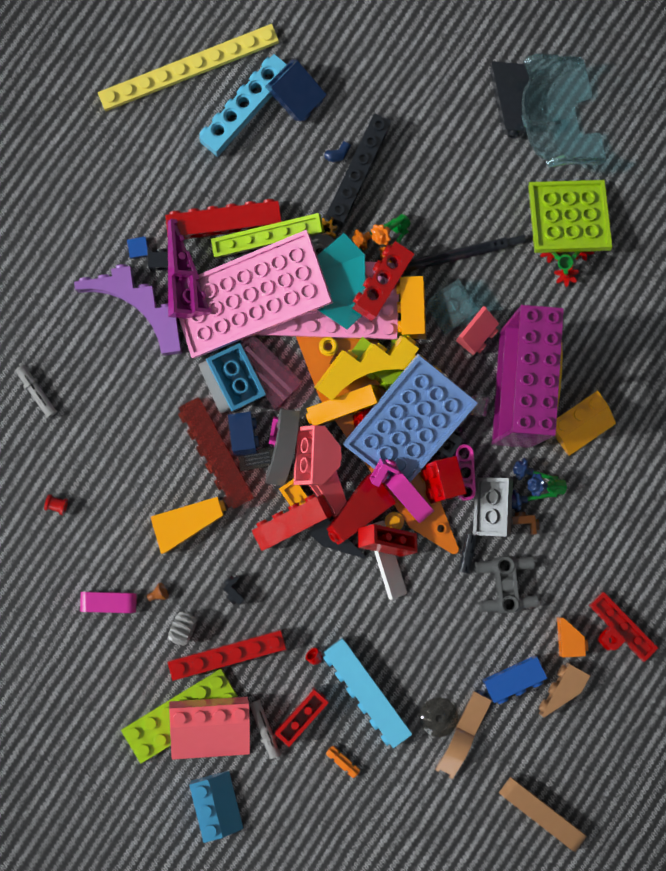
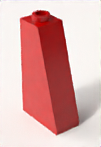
[327,473,396,545]

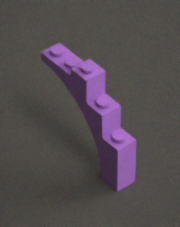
[74,264,182,356]

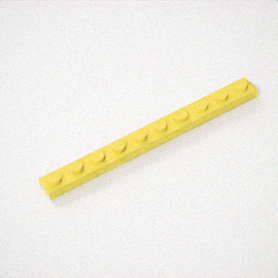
[98,24,279,112]

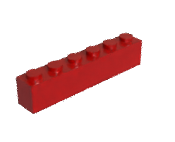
[165,199,281,239]
[167,629,287,681]

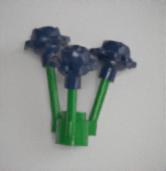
[512,458,567,513]

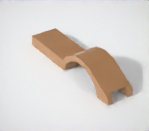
[435,691,492,779]

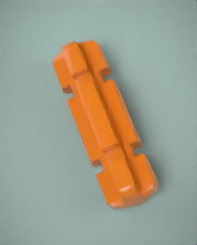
[326,746,360,778]

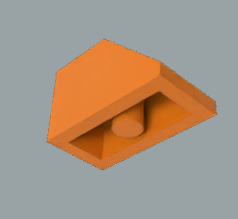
[557,617,588,657]

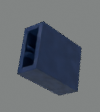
[265,60,327,122]

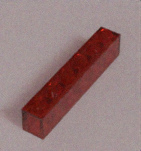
[178,397,255,510]

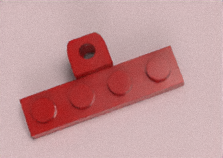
[589,592,658,662]

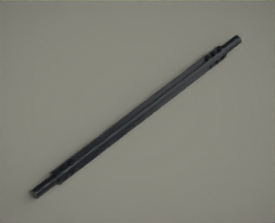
[403,235,526,273]

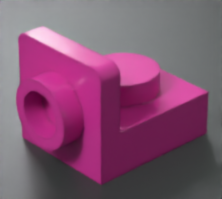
[370,458,400,487]

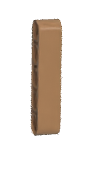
[499,777,587,852]

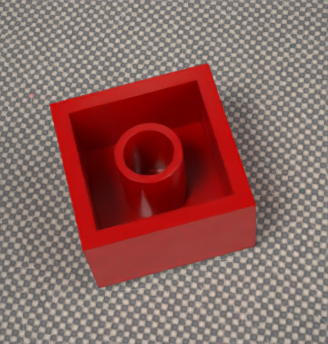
[421,456,466,504]

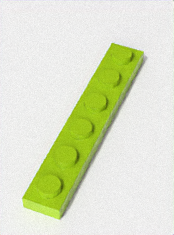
[211,213,324,258]

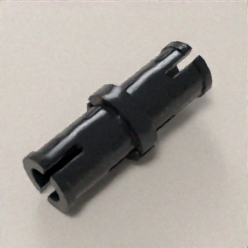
[458,534,478,574]

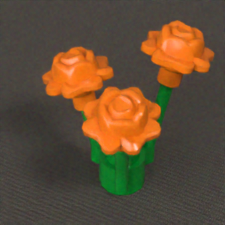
[352,214,411,263]

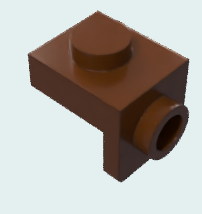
[511,512,540,535]

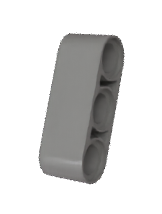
[198,361,231,414]

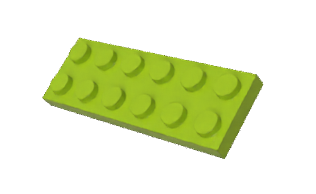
[121,668,238,764]

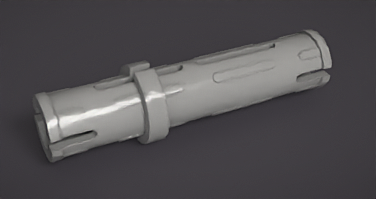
[15,364,57,418]
[249,700,281,759]

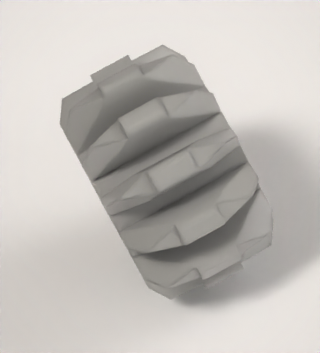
[168,612,197,646]

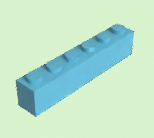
[323,637,412,748]

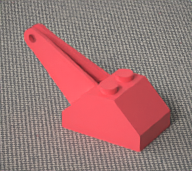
[294,425,347,518]

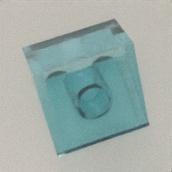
[425,279,479,335]

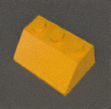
[396,276,426,339]
[555,390,616,456]

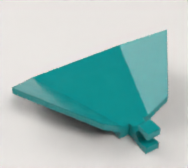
[317,233,366,330]

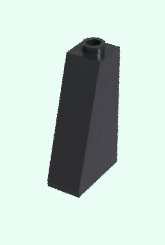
[490,61,530,138]

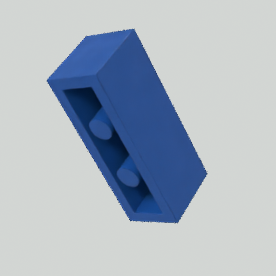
[482,655,547,704]

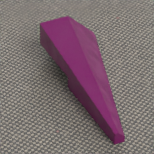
[168,219,212,319]

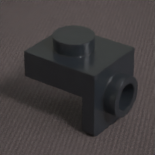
[223,575,246,605]

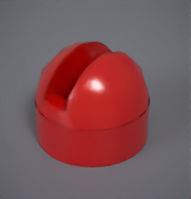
[305,648,323,665]

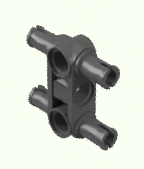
[475,556,539,614]

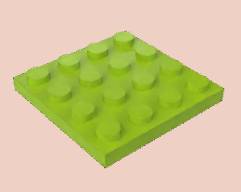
[528,180,612,253]

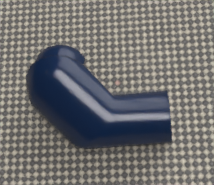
[324,141,351,163]

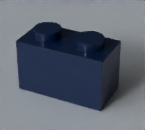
[228,411,260,457]

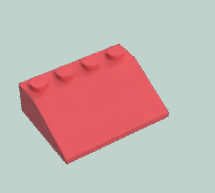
[169,697,250,760]

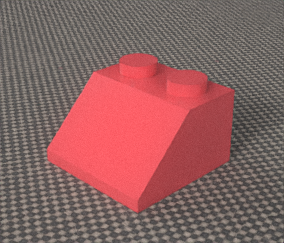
[456,306,499,356]

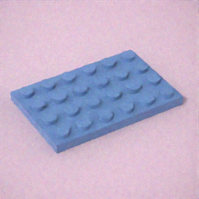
[343,354,478,482]

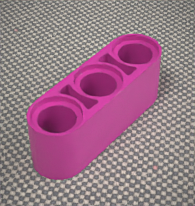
[455,444,476,501]
[385,471,434,523]
[80,592,137,613]

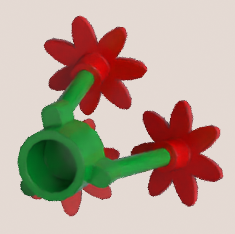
[540,251,594,287]

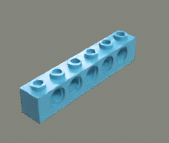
[199,54,287,157]

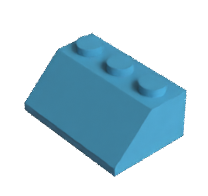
[206,343,266,411]
[189,771,243,843]

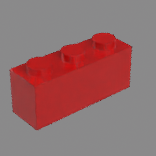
[358,524,417,557]
[275,687,329,747]

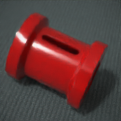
[44,494,68,516]

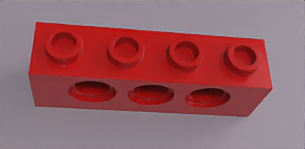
[352,241,414,321]

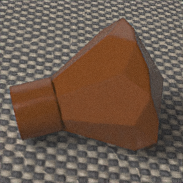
[147,582,169,601]

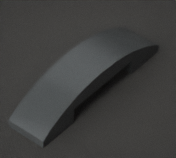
[265,408,300,486]

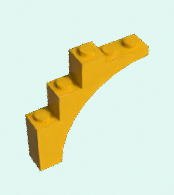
[314,336,442,400]

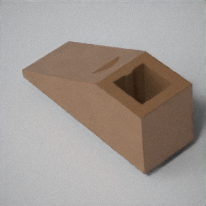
[539,663,590,717]

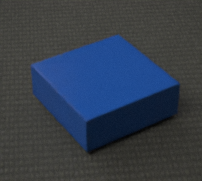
[127,237,148,259]

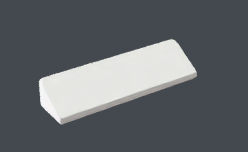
[367,521,407,600]

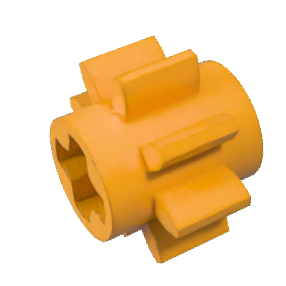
[322,218,337,238]

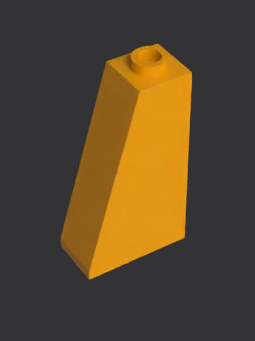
[306,385,382,426]
[151,497,226,554]

